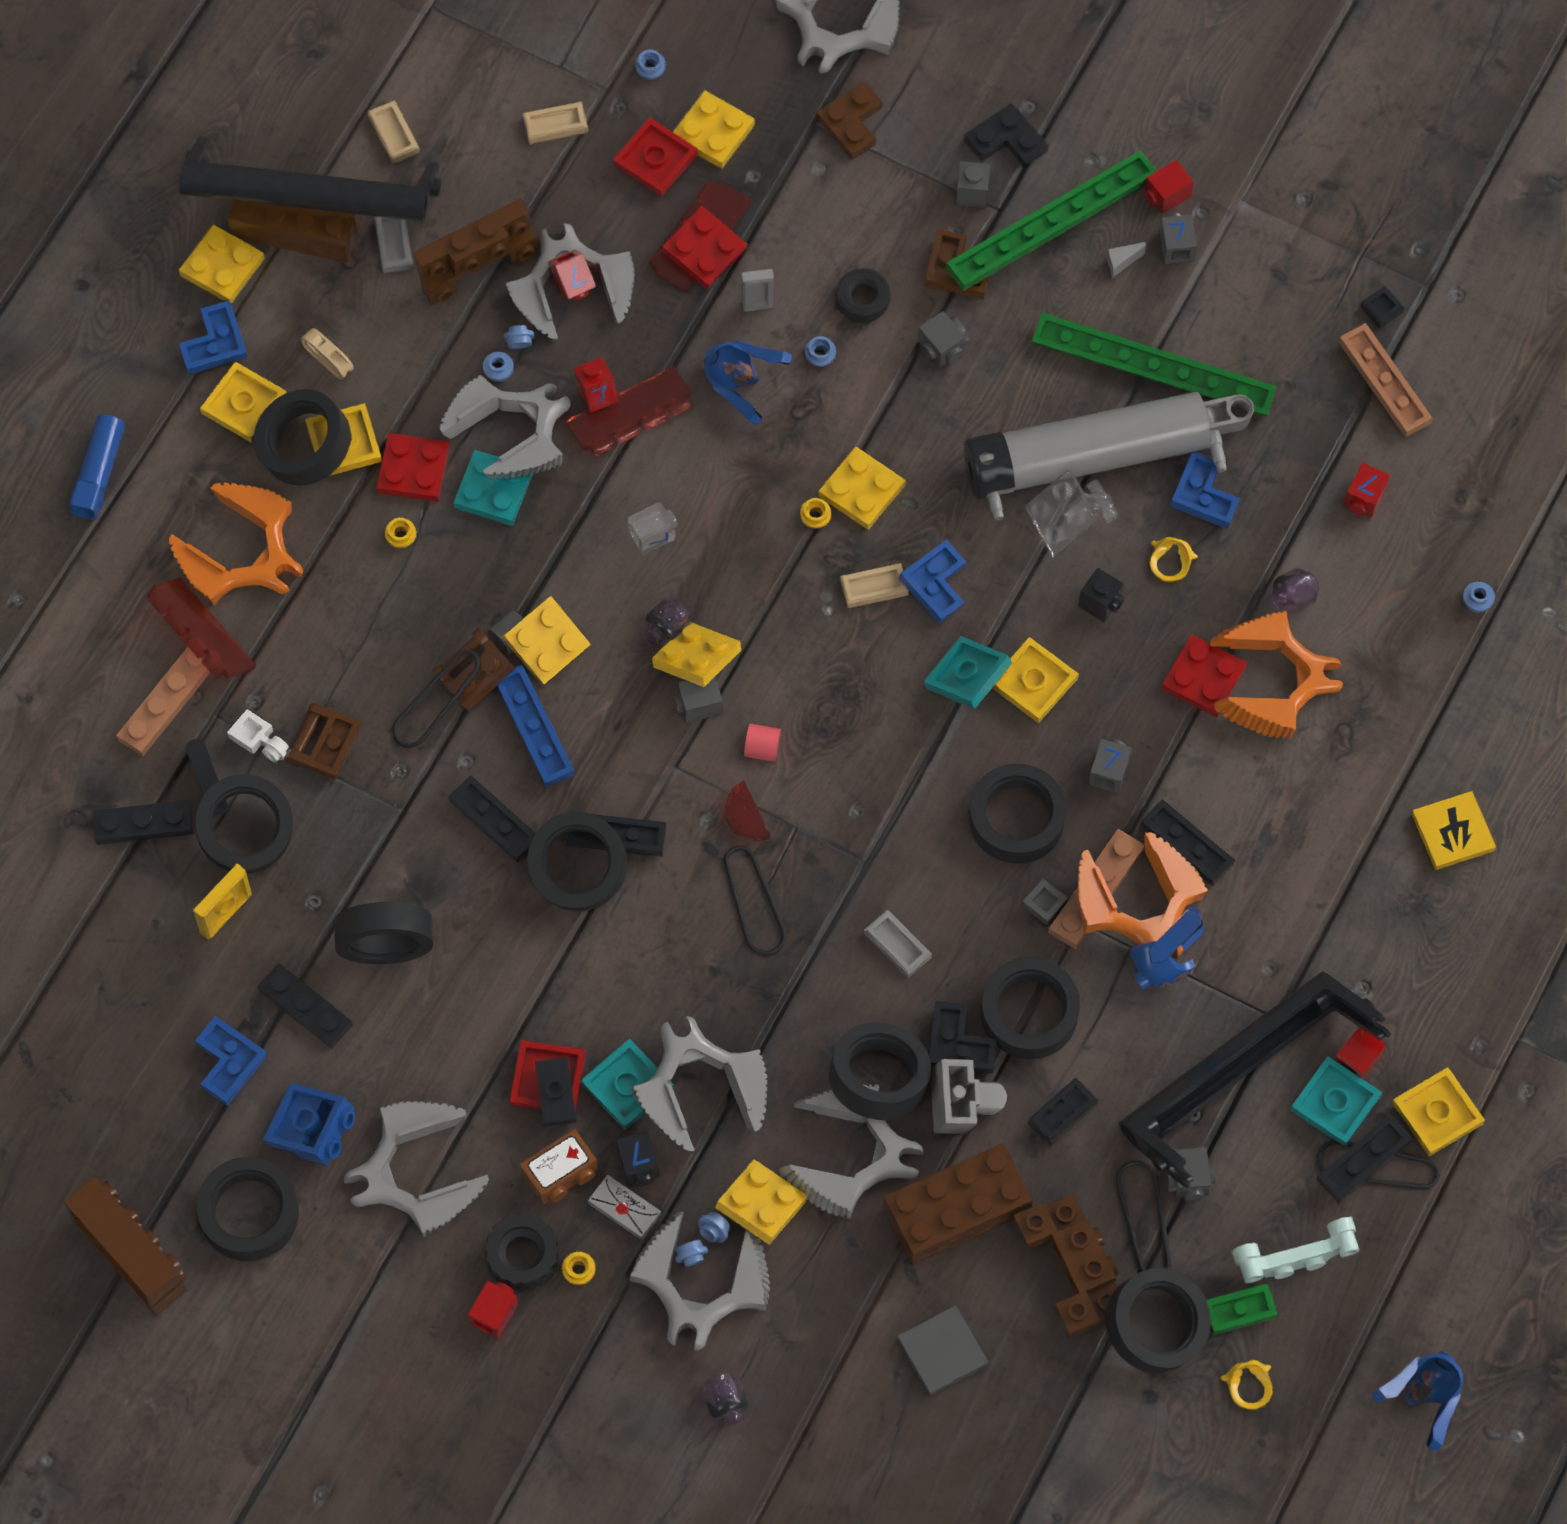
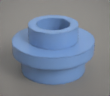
[635,50,666,79]
[503,325,534,349]
[805,336,836,367]
[483,352,514,382]
[1463,582,1495,613]
[698,1212,730,1243]
[675,1240,708,1267]

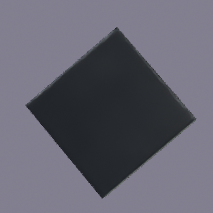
[1360,286,1404,329]

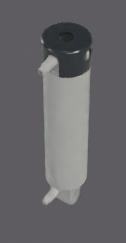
[964,392,1254,520]

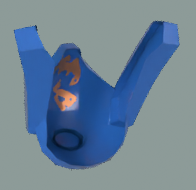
[703,340,792,425]
[1129,907,1203,990]
[1371,1351,1463,1452]

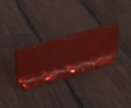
[649,180,752,293]
[566,365,693,457]
[146,577,256,679]

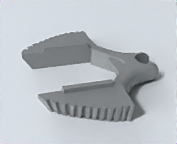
[776,0,899,74]
[506,223,635,340]
[440,375,571,479]
[631,1016,768,1152]
[779,1084,923,1219]
[344,1101,489,1237]
[630,1212,770,1350]

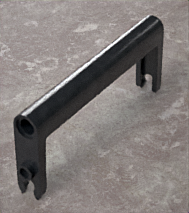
[179,136,441,222]
[1119,972,1392,1188]

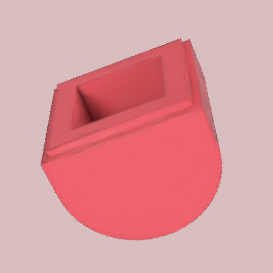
[744,724,781,762]

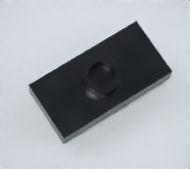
[535,1057,577,1127]
[1028,1077,1099,1146]

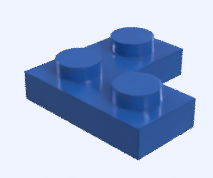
[179,300,248,375]
[1170,452,1240,529]
[898,540,967,624]
[195,1016,268,1106]

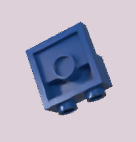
[263,1082,355,1166]

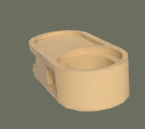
[300,328,354,380]

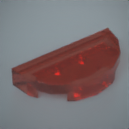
[725,780,770,841]

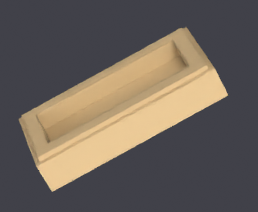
[367,100,420,164]
[523,102,588,144]
[840,563,909,609]

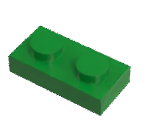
[1206,1284,1278,1335]

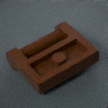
[433,627,515,711]
[284,703,362,780]

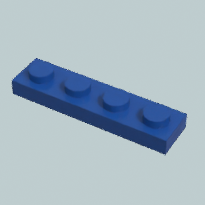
[496,665,575,788]

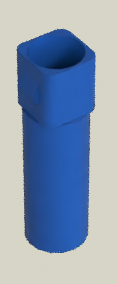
[69,414,125,520]

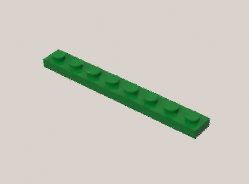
[945,150,1157,291]
[1032,313,1277,417]

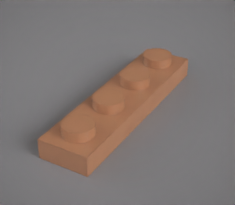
[1339,323,1433,438]
[116,640,220,757]
[1048,829,1145,950]

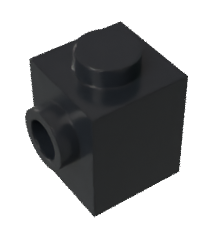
[1078,567,1125,623]

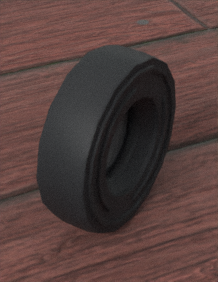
[836,268,890,322]

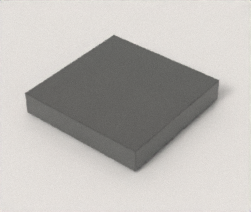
[897,1305,989,1396]

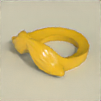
[1149,537,1198,583]
[1221,1360,1273,1410]

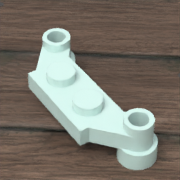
[1232,1217,1359,1283]

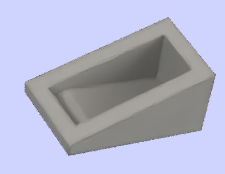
[1107,242,1146,278]

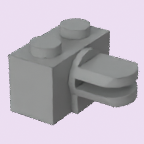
[930,1059,1007,1134]

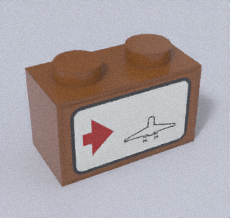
[520,1129,598,1205]

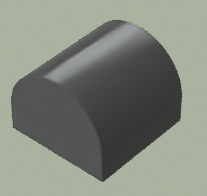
[487,610,523,655]

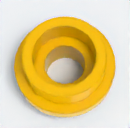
[800,498,831,529]
[385,518,416,548]
[562,1252,595,1285]

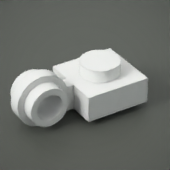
[227,709,289,763]

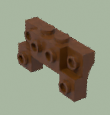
[413,199,538,305]
[1013,1194,1118,1339]

